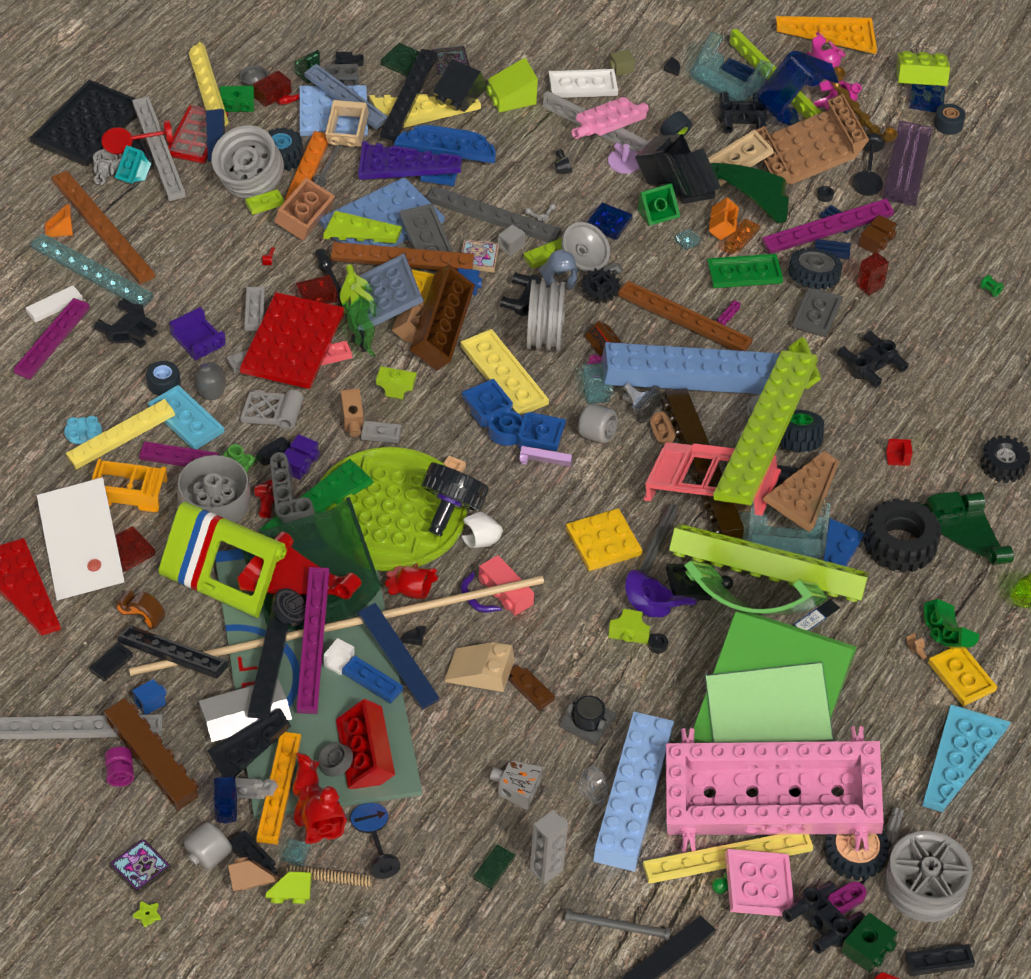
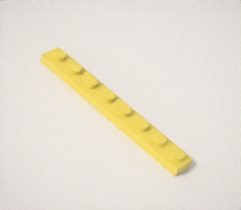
[188,42,229,126]
[643,834,813,884]

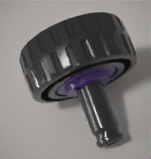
[421,462,489,537]

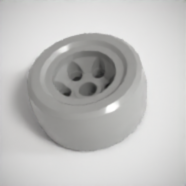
[177,455,251,523]

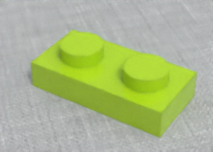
[245,189,284,215]

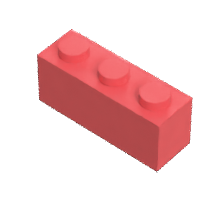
[478,555,534,616]

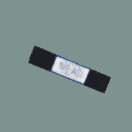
[792,599,840,631]

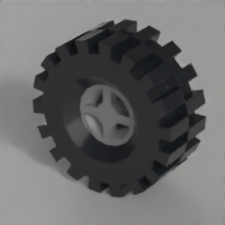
[980,435,1030,483]

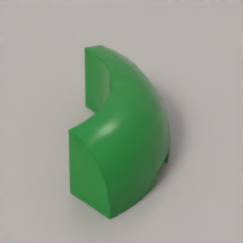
[923,599,980,649]

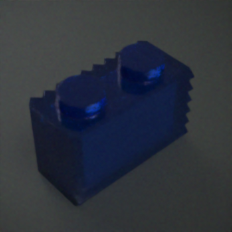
[213,777,237,824]

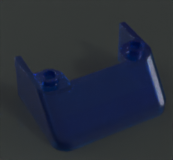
[757,51,839,126]

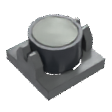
[560,695,617,746]

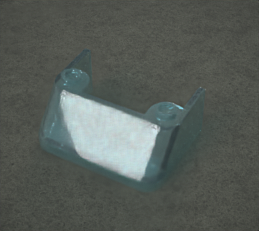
[691,31,774,101]
[747,497,831,559]

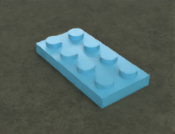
[148,385,224,449]

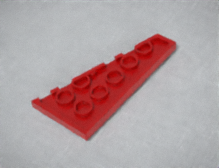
[0,538,61,636]

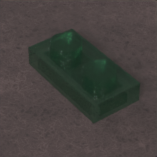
[474,844,515,890]

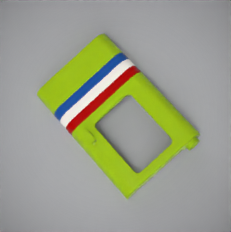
[159,501,286,618]

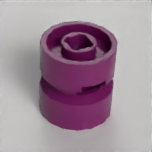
[104,747,134,787]

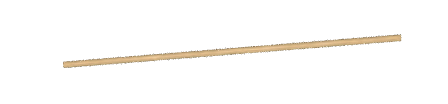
[129,576,544,676]

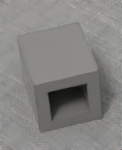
[498,225,525,256]

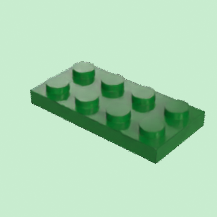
[707,254,783,288]

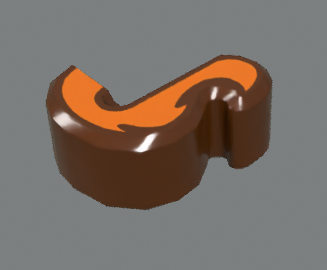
[116,591,165,629]

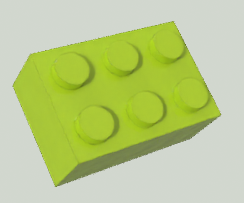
[895,51,950,86]

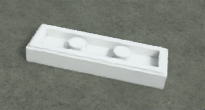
[26,286,83,323]

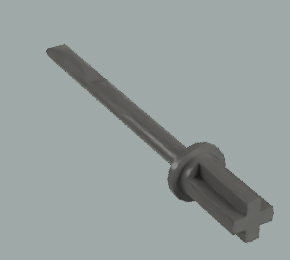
[313,145,341,187]

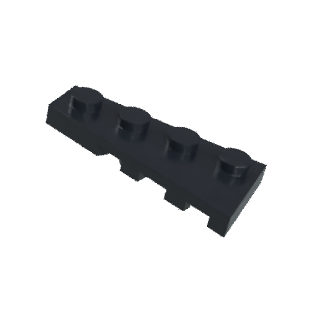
[207,708,291,779]

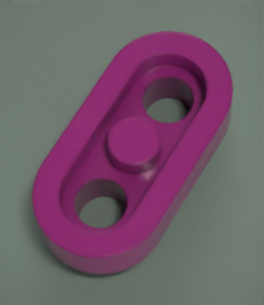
[828,882,867,914]

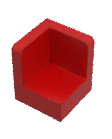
[886,439,913,466]

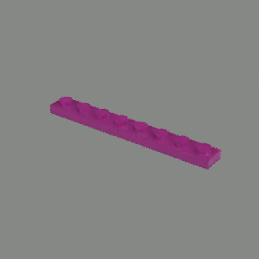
[762,198,894,254]
[297,567,329,714]

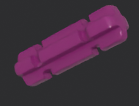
[716,300,741,325]

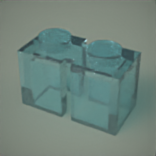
[582,363,613,404]

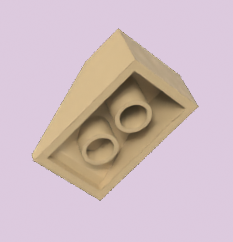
[445,642,514,692]

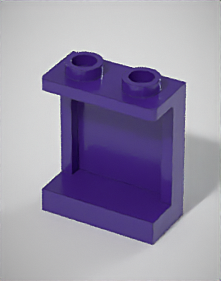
[170,307,226,360]

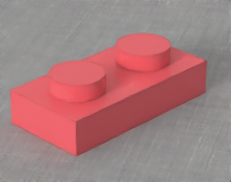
[321,341,352,366]

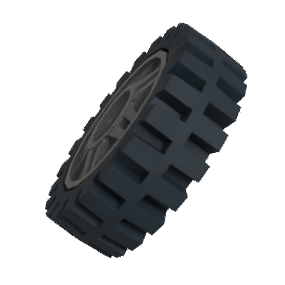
[788,247,842,289]

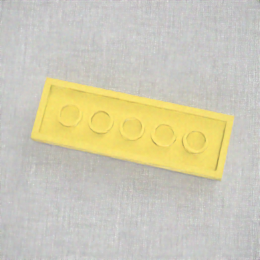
[460,329,549,416]

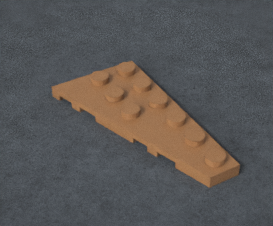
[762,451,840,533]

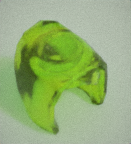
[1009,573,1031,608]

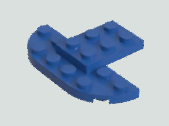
[394,125,496,186]

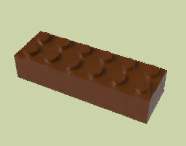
[409,264,475,370]

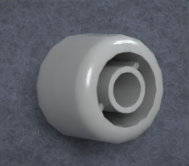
[578,404,618,444]
[184,821,232,870]

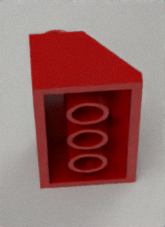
[336,699,395,789]

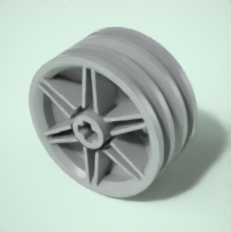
[212,125,284,199]
[527,280,565,351]
[884,831,972,922]

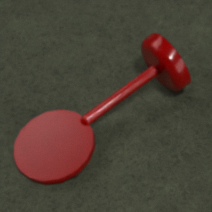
[102,120,174,154]

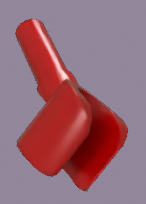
[262,247,275,265]

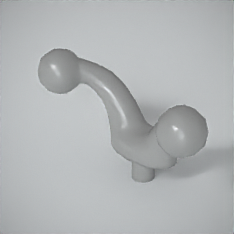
[525,204,556,222]

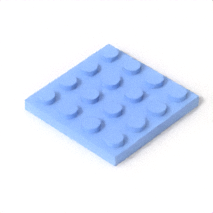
[300,85,368,136]

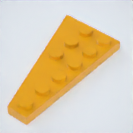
[775,16,877,54]

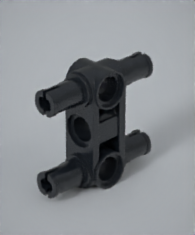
[718,92,768,133]
[837,331,909,388]
[782,881,865,954]

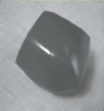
[195,362,226,400]

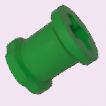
[980,274,1004,297]

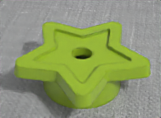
[133,901,161,927]

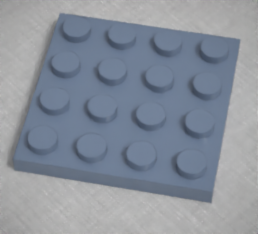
[340,254,424,331]

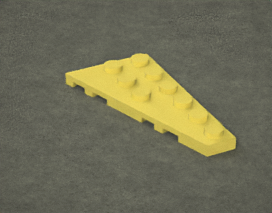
[369,94,481,128]

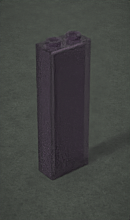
[882,121,933,206]

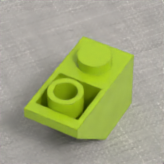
[266,872,312,904]

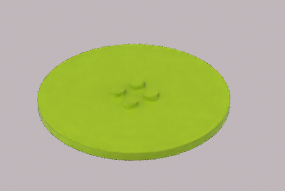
[313,447,467,571]

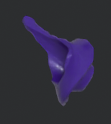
[625,569,697,617]

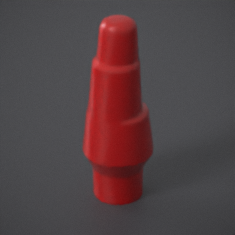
[277,94,300,105]

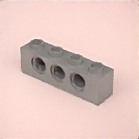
[530,810,568,885]

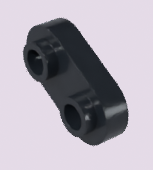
[256,437,291,466]

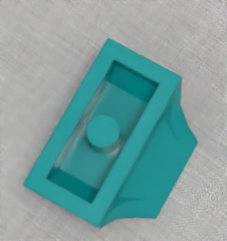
[115,145,151,184]

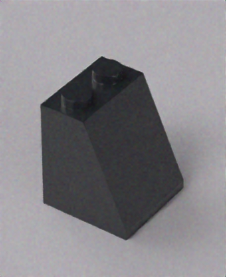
[433,59,487,112]

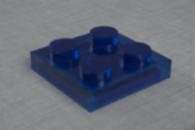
[909,84,945,112]
[587,202,633,240]

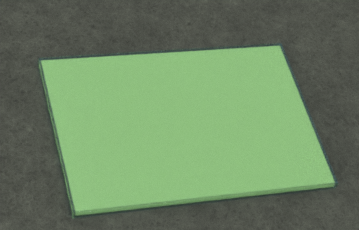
[705,662,834,743]

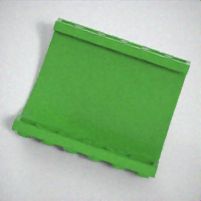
[684,561,828,616]

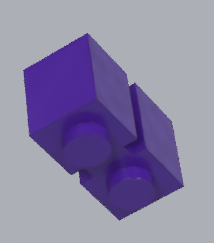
[284,434,320,480]

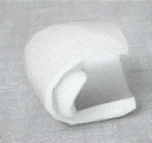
[461,512,503,548]

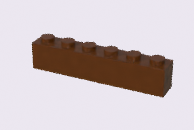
[104,698,199,812]

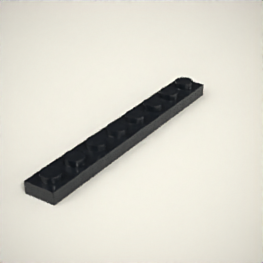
[380,49,437,141]

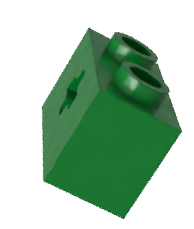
[220,86,254,112]

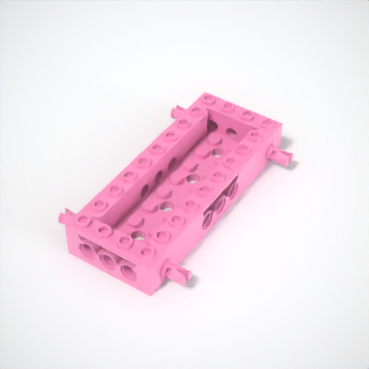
[666,726,883,853]

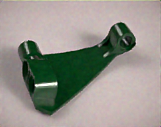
[710,163,789,224]
[920,492,1014,565]

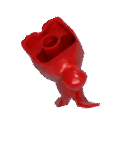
[292,752,347,844]

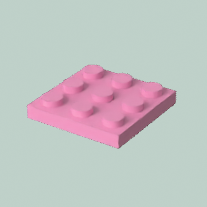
[725,849,794,916]

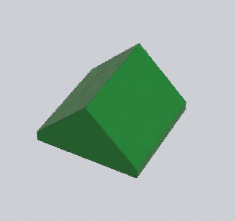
[638,183,681,226]

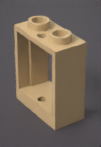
[325,100,369,147]

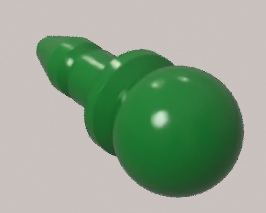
[712,874,728,894]

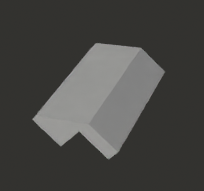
[198,679,292,742]

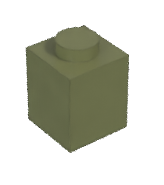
[608,49,635,76]

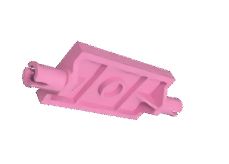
[572,97,649,139]

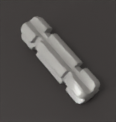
[885,807,904,846]

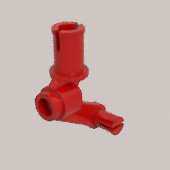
[254,467,294,518]

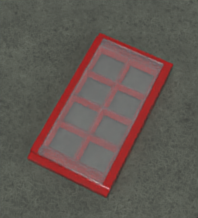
[168,105,229,164]

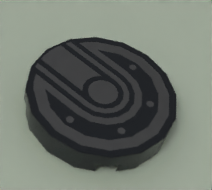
[271,588,306,627]

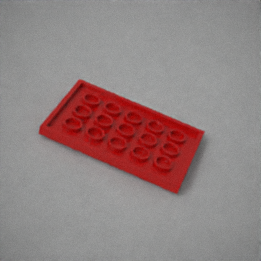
[240,292,345,389]

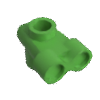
[223,444,256,473]

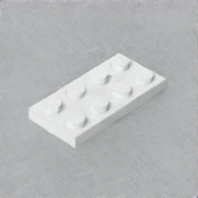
[548,69,618,98]

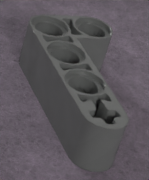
[270,452,316,526]

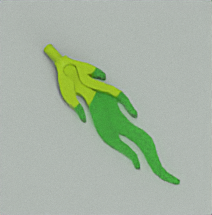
[340,264,376,357]

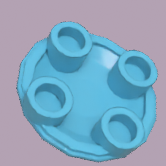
[64,416,102,444]

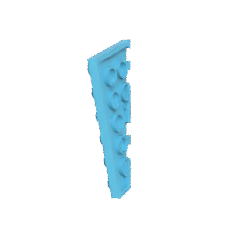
[922,705,1011,812]

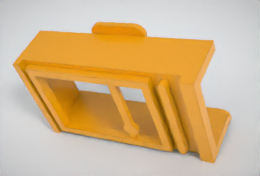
[91,458,168,512]

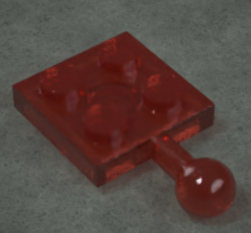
[87,526,156,572]

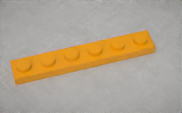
[256,732,302,845]

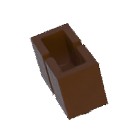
[859,215,897,255]

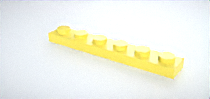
[66,399,175,470]

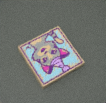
[462,240,499,272]

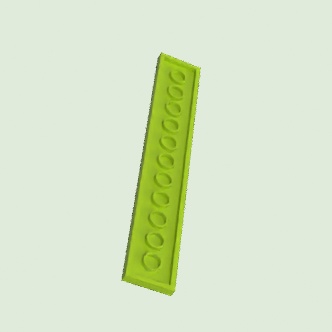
[713,351,818,505]

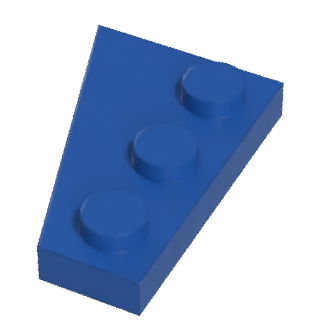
[824,518,865,566]

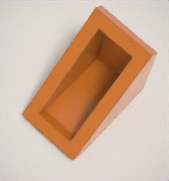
[45,204,73,237]

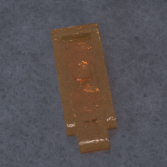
[724,218,760,254]

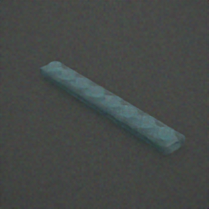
[31,233,153,307]

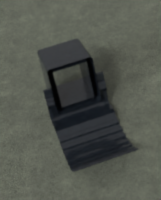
[635,134,721,196]

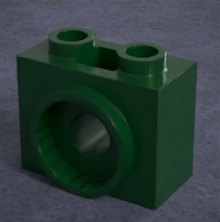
[841,912,898,973]

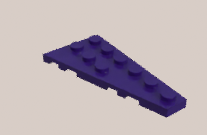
[358,141,462,180]

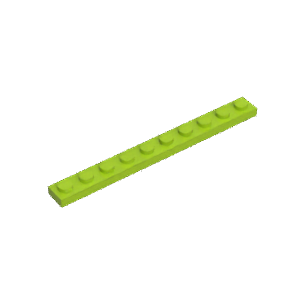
[730,28,822,119]

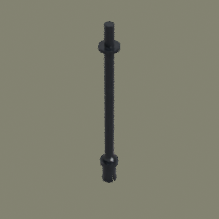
[315,248,369,352]

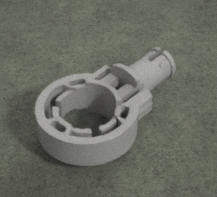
[93,149,122,185]

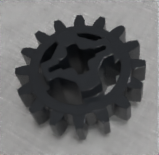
[581,268,620,304]

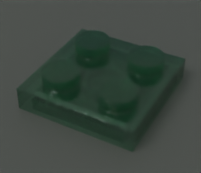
[381,42,420,77]

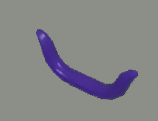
[460,572,502,613]

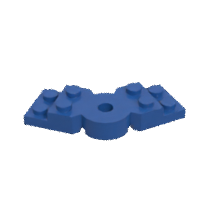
[462,379,566,451]

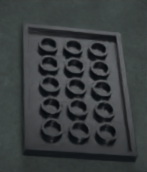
[30,79,137,166]

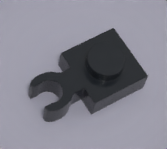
[335,51,364,66]

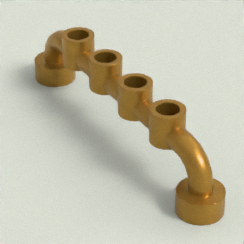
[831,66,898,143]

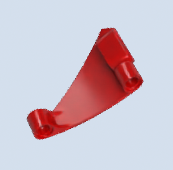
[237,532,361,599]

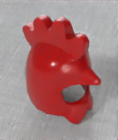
[385,563,438,599]

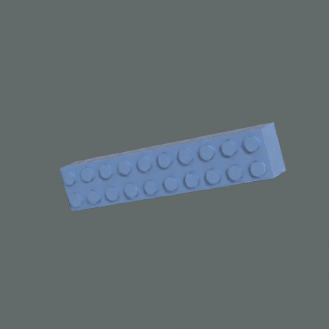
[602,342,780,394]

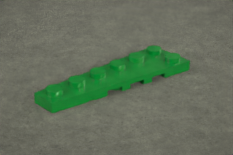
[260,459,374,539]

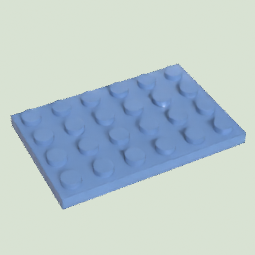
[319,177,445,264]

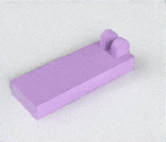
[520,446,573,467]

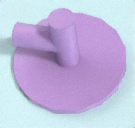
[608,143,640,173]

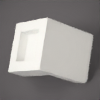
[324,638,355,675]

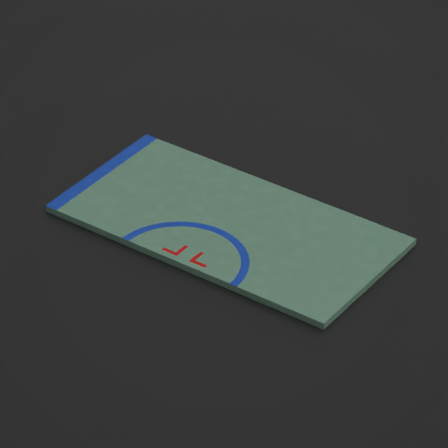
[215,538,422,819]

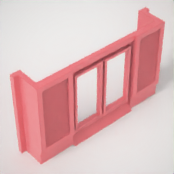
[644,442,781,516]

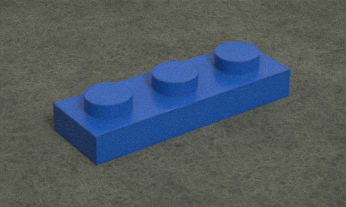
[342,655,403,704]

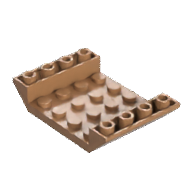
[756,94,869,184]

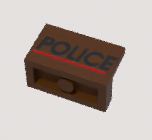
[585,320,622,357]

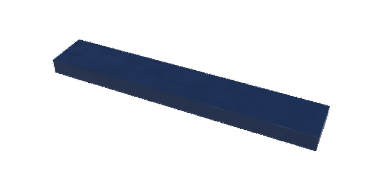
[358,603,440,710]

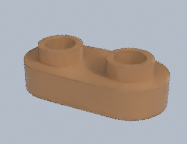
[650,412,676,445]

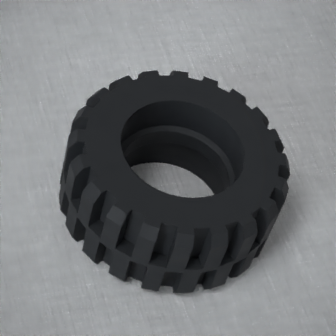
[864,498,941,573]

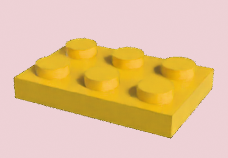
[928,648,997,707]

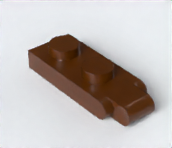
[509,665,555,711]

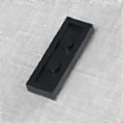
[904,944,975,977]

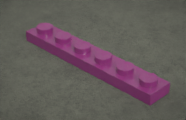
[14,298,90,380]

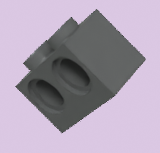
[324,64,359,86]

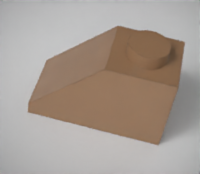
[228,857,280,891]

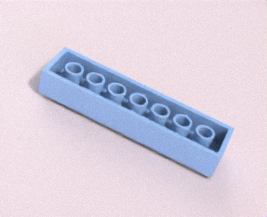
[593,712,674,872]

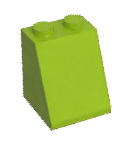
[486,58,538,113]

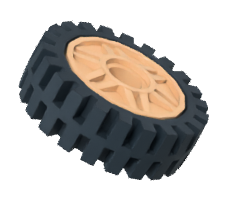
[824,830,889,880]

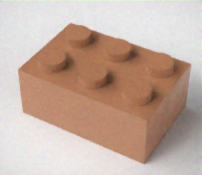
[274,178,335,241]

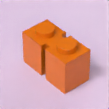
[709,197,739,240]

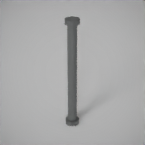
[565,909,671,941]

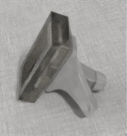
[622,382,663,423]

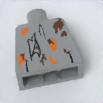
[490,761,543,810]

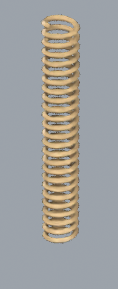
[286,865,372,888]

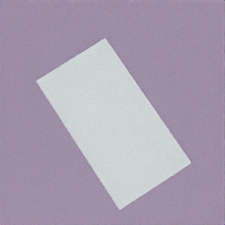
[37,477,125,600]

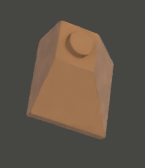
[392,303,424,343]

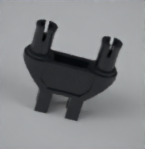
[500,272,550,316]
[94,298,158,348]

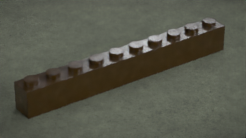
[662,388,744,540]

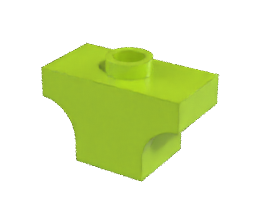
[376,366,417,399]
[608,609,650,644]

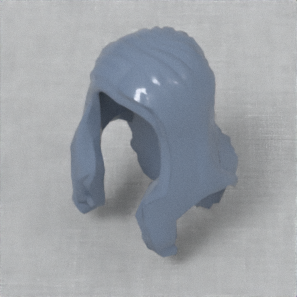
[539,249,578,290]

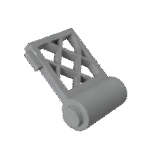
[240,390,304,430]

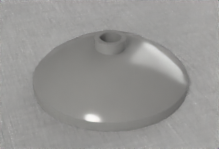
[561,222,610,272]

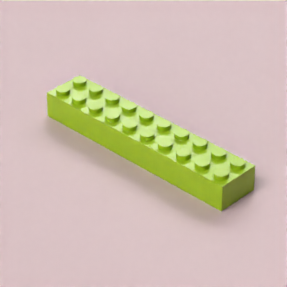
[669,523,869,602]

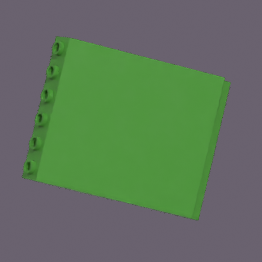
[693,610,857,743]

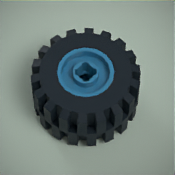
[268,127,303,172]

